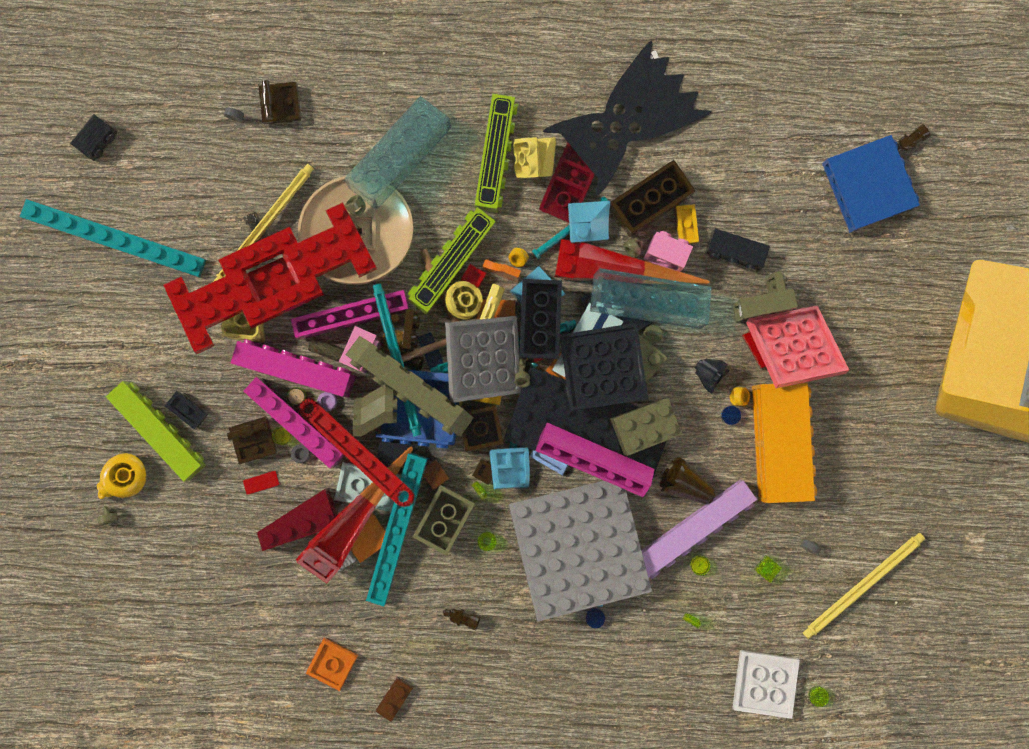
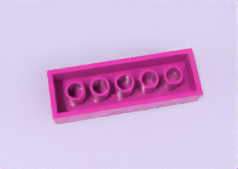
[230,339,356,398]

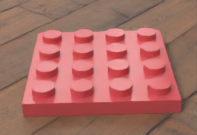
[746,305,849,388]

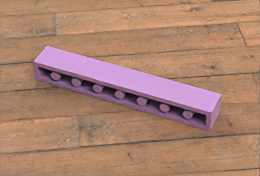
[641,480,757,579]

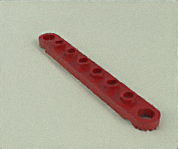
[299,399,415,507]

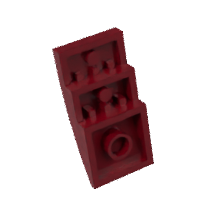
[538,142,595,223]

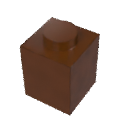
[423,459,450,490]

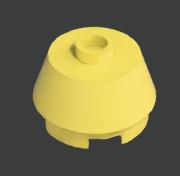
[445,281,483,319]

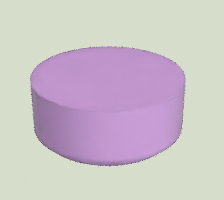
[317,392,337,411]

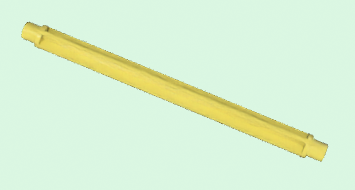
[213,164,314,282]
[803,533,925,640]

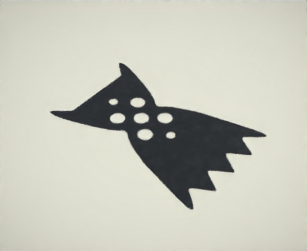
[543,41,712,196]

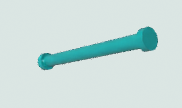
[532,196,608,260]

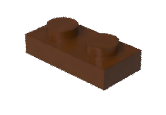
[375,677,413,722]

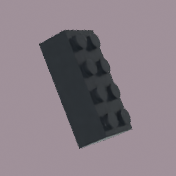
[519,279,562,359]

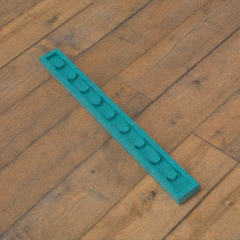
[19,199,207,278]

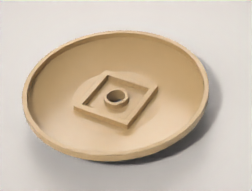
[298,175,414,285]

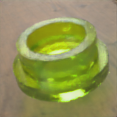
[477,532,497,551]

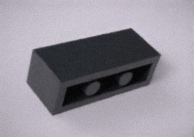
[705,228,770,272]

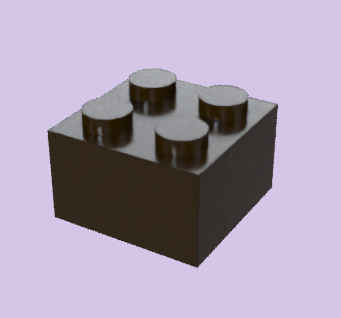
[462,405,504,452]

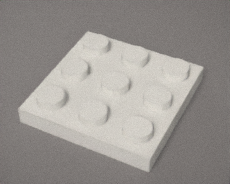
[733,650,800,719]

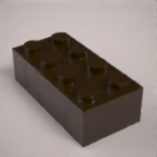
[610,160,696,238]

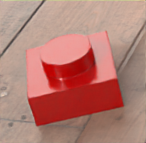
[460,264,487,288]

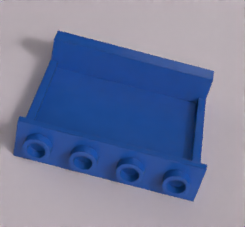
[822,135,920,233]
[375,370,459,449]

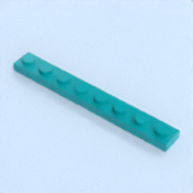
[366,453,428,607]

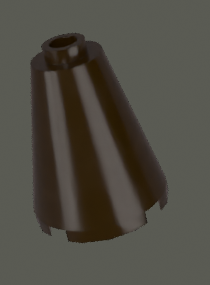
[659,457,715,504]

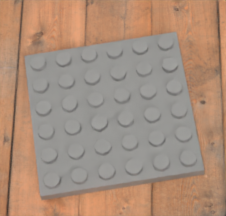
[508,481,652,621]

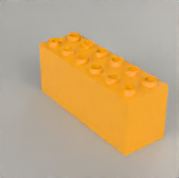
[752,382,817,503]

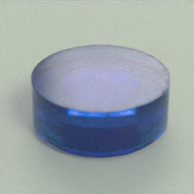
[721,406,741,425]
[585,608,605,629]

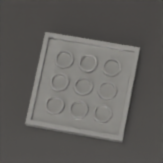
[445,316,521,402]

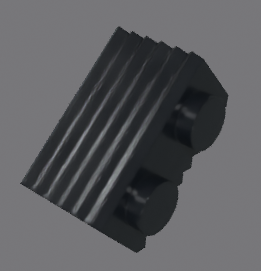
[70,114,117,161]

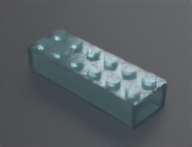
[344,96,451,210]
[590,268,712,329]

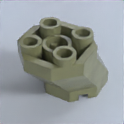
[353,384,397,436]

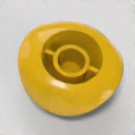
[100,453,146,498]

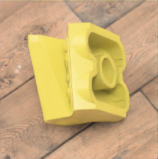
[513,137,556,178]
[221,312,265,343]

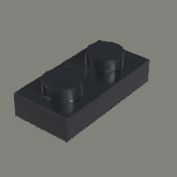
[165,391,208,430]

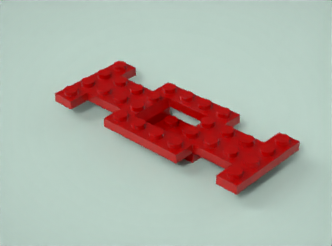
[163,202,377,355]

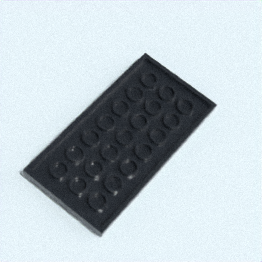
[504,367,666,492]

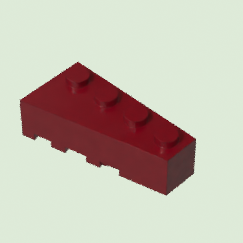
[256,488,338,551]

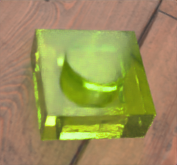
[753,555,782,583]

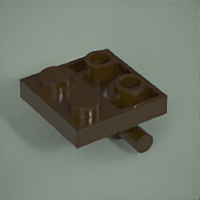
[258,80,301,125]
[391,309,420,351]
[227,416,278,464]

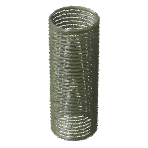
[308,338,344,364]

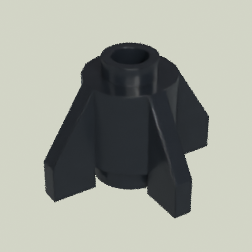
[695,358,730,394]

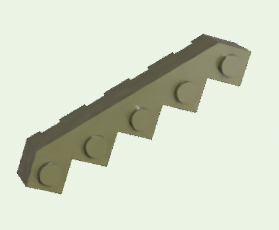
[345,336,473,437]

